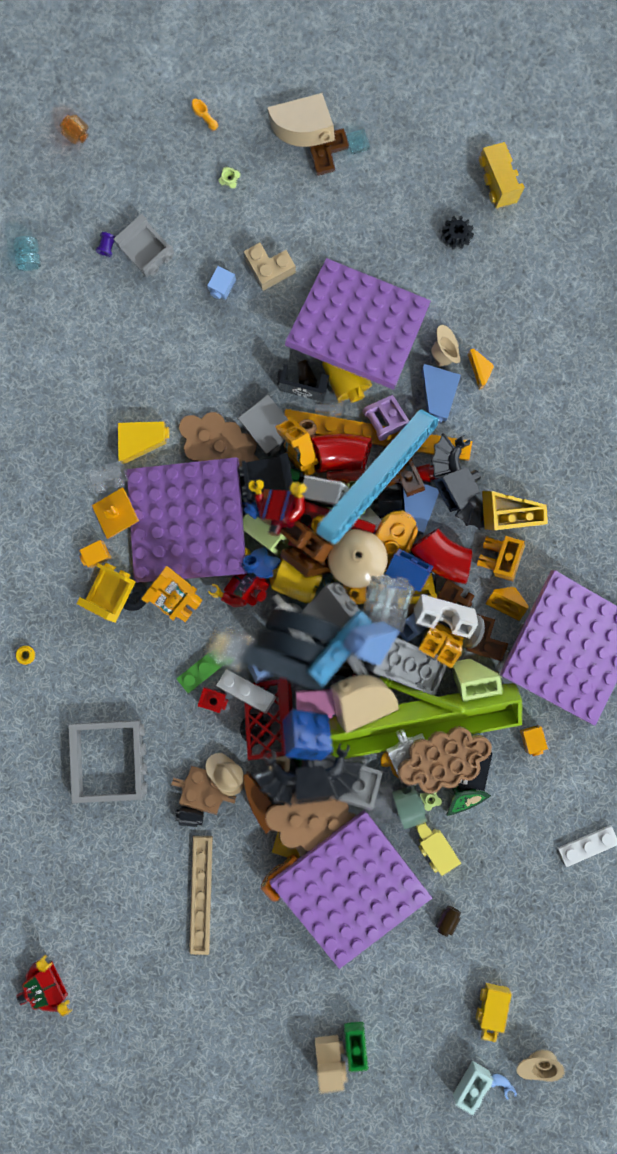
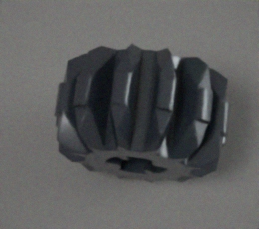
[442,216,474,250]

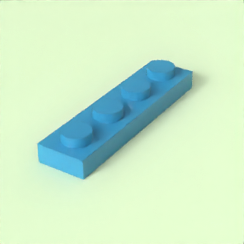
[307,610,373,686]

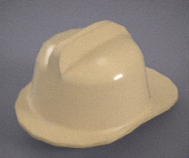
[431,325,461,367]
[205,753,244,796]
[517,1050,564,1082]

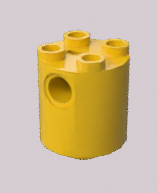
[322,361,372,403]
[269,557,323,604]

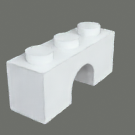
[414,595,478,638]

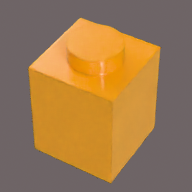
[79,540,112,568]
[520,725,548,756]

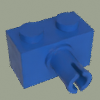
[385,549,434,592]

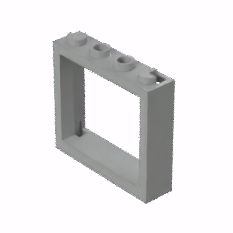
[69,720,148,803]

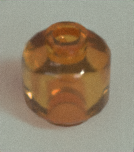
[60,114,89,144]

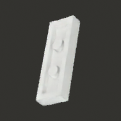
[216,669,276,714]
[557,825,617,867]

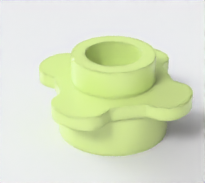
[219,167,240,189]
[420,792,442,811]

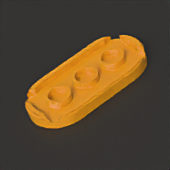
[375,511,418,572]

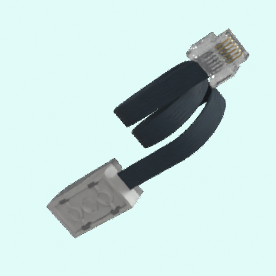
[206,608,446,696]

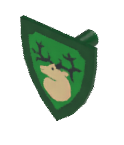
[446,785,491,816]

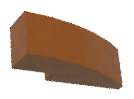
[280,520,334,563]
[244,771,272,834]

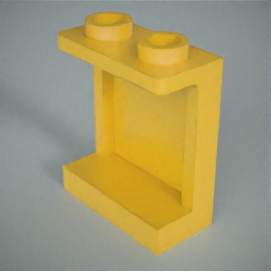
[76,562,136,623]

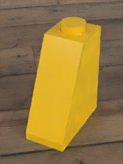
[118,422,170,464]

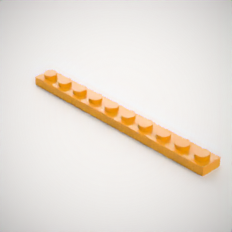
[284,409,472,461]

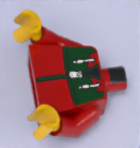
[208,547,269,608]
[17,955,72,1016]

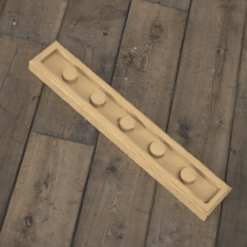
[189,836,213,955]

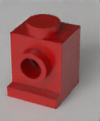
[197,687,229,713]

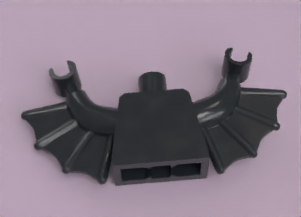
[431,433,484,530]
[253,743,364,807]

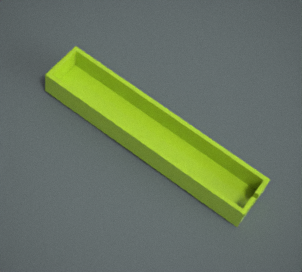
[329,683,522,759]

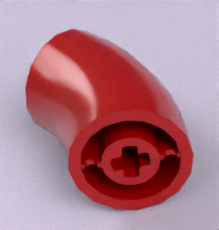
[310,433,372,473]
[410,528,472,585]

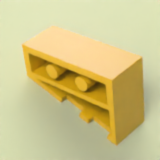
[479,142,525,208]
[482,491,548,530]

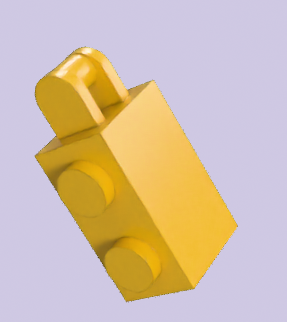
[476,983,512,1042]

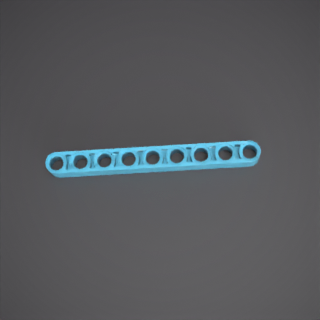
[317,410,439,544]

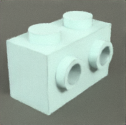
[453,1061,493,1115]

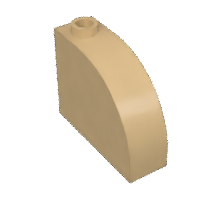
[267,93,335,147]
[331,675,399,733]

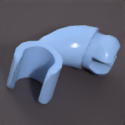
[491,1074,517,1100]

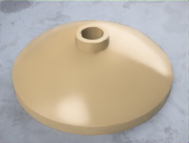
[328,530,387,588]

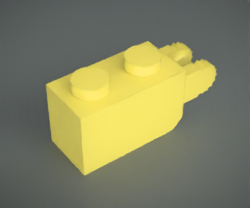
[416,823,461,876]

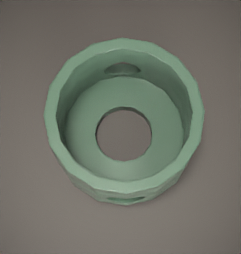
[392,785,427,829]

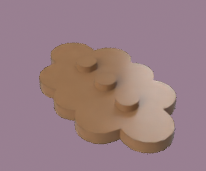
[179,412,259,467]
[397,726,492,794]
[265,799,356,851]

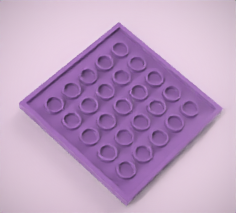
[285,258,431,390]
[127,457,247,583]
[499,570,617,726]
[270,809,432,969]

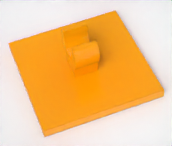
[92,487,139,539]

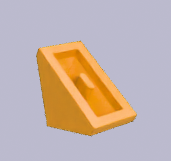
[468,349,494,390]
[486,587,529,621]

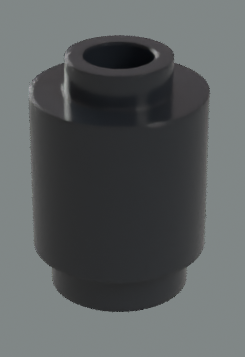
[175,806,204,827]

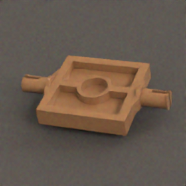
[171,766,237,815]

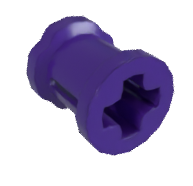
[95,232,116,257]

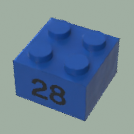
[282,710,332,761]

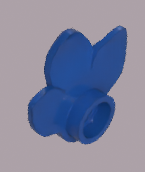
[242,502,261,519]
[242,548,281,578]

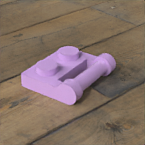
[362,395,409,441]

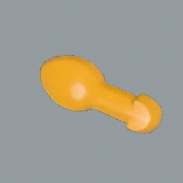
[191,98,218,130]

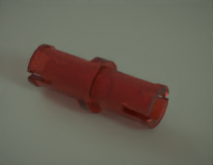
[327,468,366,484]

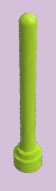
[379,675,466,714]

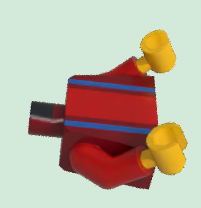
[249,480,306,537]

